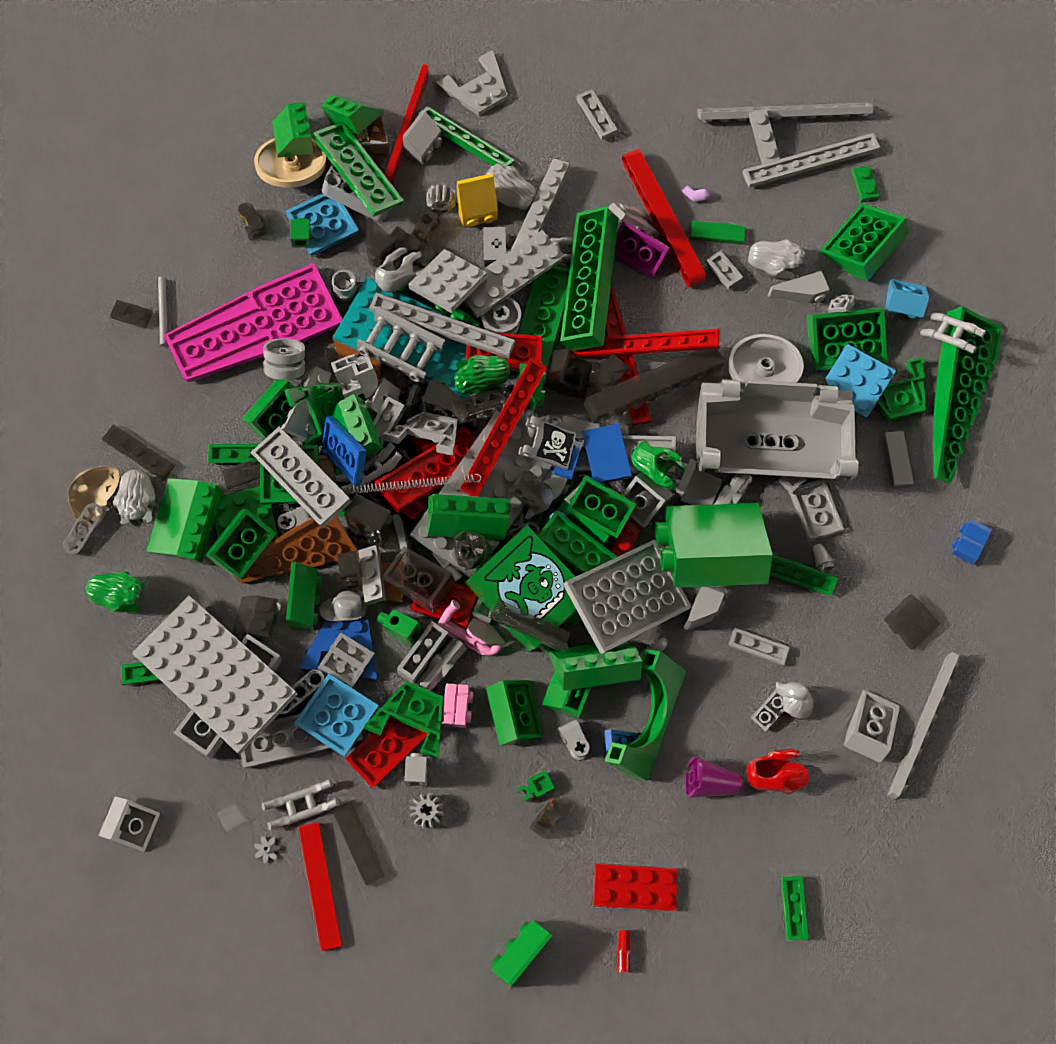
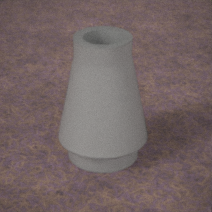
[812,544,834,573]

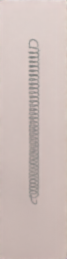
[342,474,481,495]

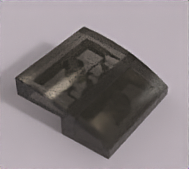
[884,594,940,649]

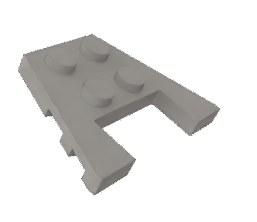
[436,50,508,116]
[383,412,458,455]

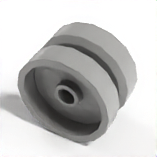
[481,297,521,334]
[263,338,305,380]

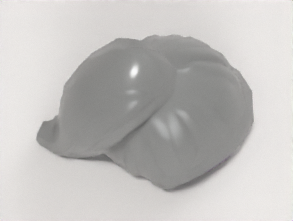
[776,681,813,720]

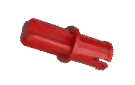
[616,929,632,973]

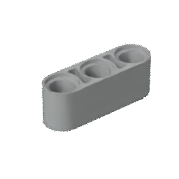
[279,670,325,717]

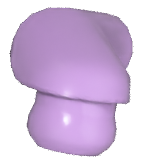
[682,185,710,202]

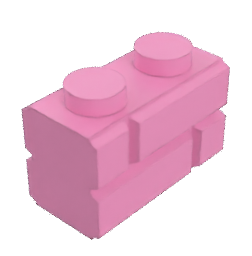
[442,683,473,728]

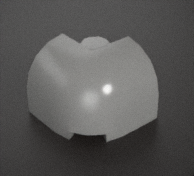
[331,354,378,399]

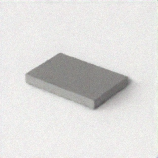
[789,478,845,542]

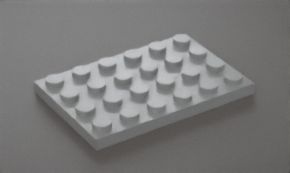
[563,540,692,654]

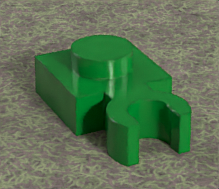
[516,770,555,802]

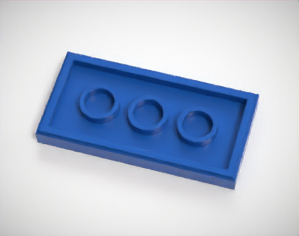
[321,416,367,486]

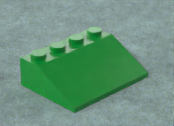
[820,203,909,282]
[806,307,887,371]
[146,478,223,564]
[548,642,642,691]

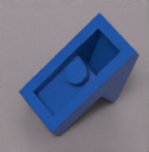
[605,729,636,753]

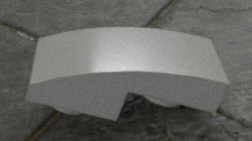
[828,295,856,313]
[751,690,784,731]

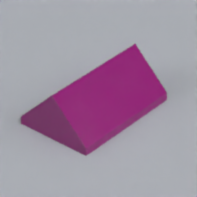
[614,221,670,279]

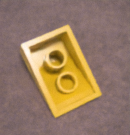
[457,173,498,227]

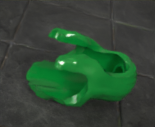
[454,355,510,396]
[631,441,687,490]
[86,571,145,613]

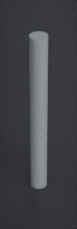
[158,277,168,347]

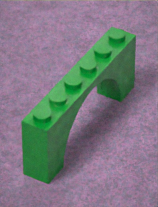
[605,649,687,782]

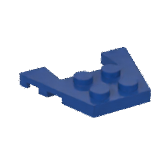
[300,618,377,681]

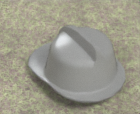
[319,591,367,621]

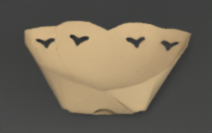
[68,466,119,529]

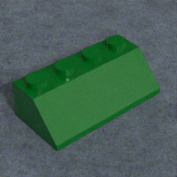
[427,494,510,541]

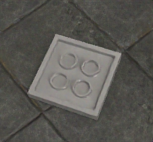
[408,249,487,313]

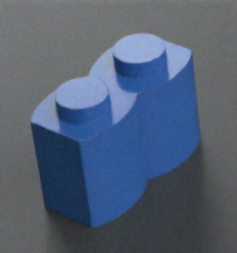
[951,519,992,565]

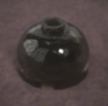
[454,531,491,571]

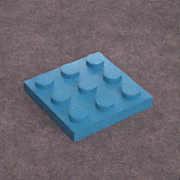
[286,193,359,257]
[822,344,896,419]
[294,673,379,757]

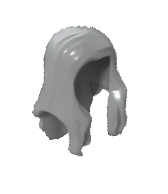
[486,164,536,210]
[748,239,805,280]
[375,248,424,292]
[113,469,155,524]

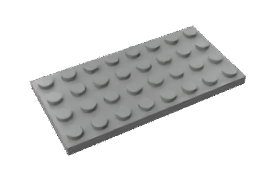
[410,411,552,578]
[132,596,298,755]

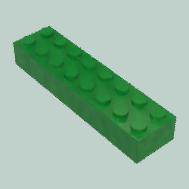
[560,206,619,351]

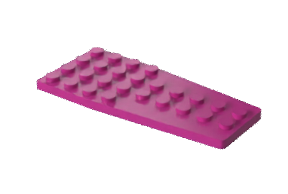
[165,263,343,383]

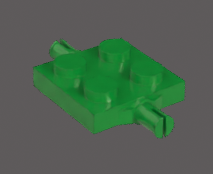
[435,304,481,328]

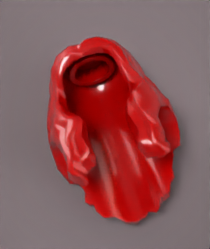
[746,749,810,794]

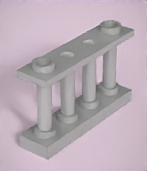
[357,306,445,383]

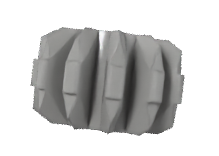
[426,184,456,212]
[409,793,444,829]

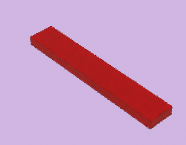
[298,822,342,951]

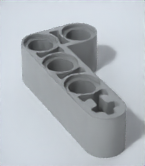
[322,164,388,221]

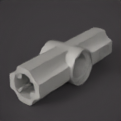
[714,473,753,505]
[416,638,467,692]

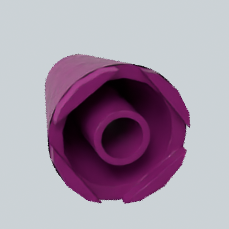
[684,756,743,798]

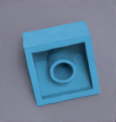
[886,279,929,318]

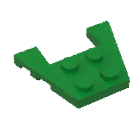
[876,357,926,422]
[284,382,345,447]
[364,681,443,760]

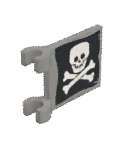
[518,416,576,470]

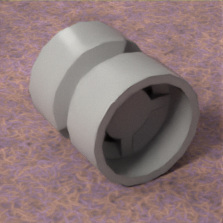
[332,270,358,303]

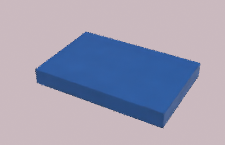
[582,423,632,484]

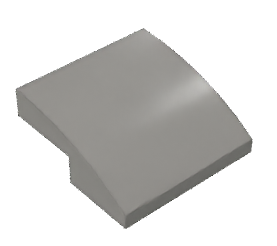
[318,633,374,688]

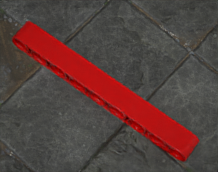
[621,149,706,287]

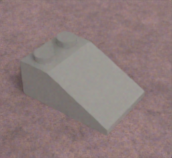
[844,690,900,763]

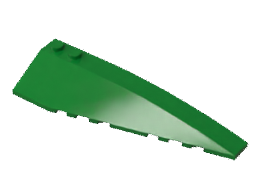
[933,306,1002,484]

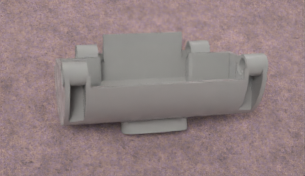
[696,379,859,480]

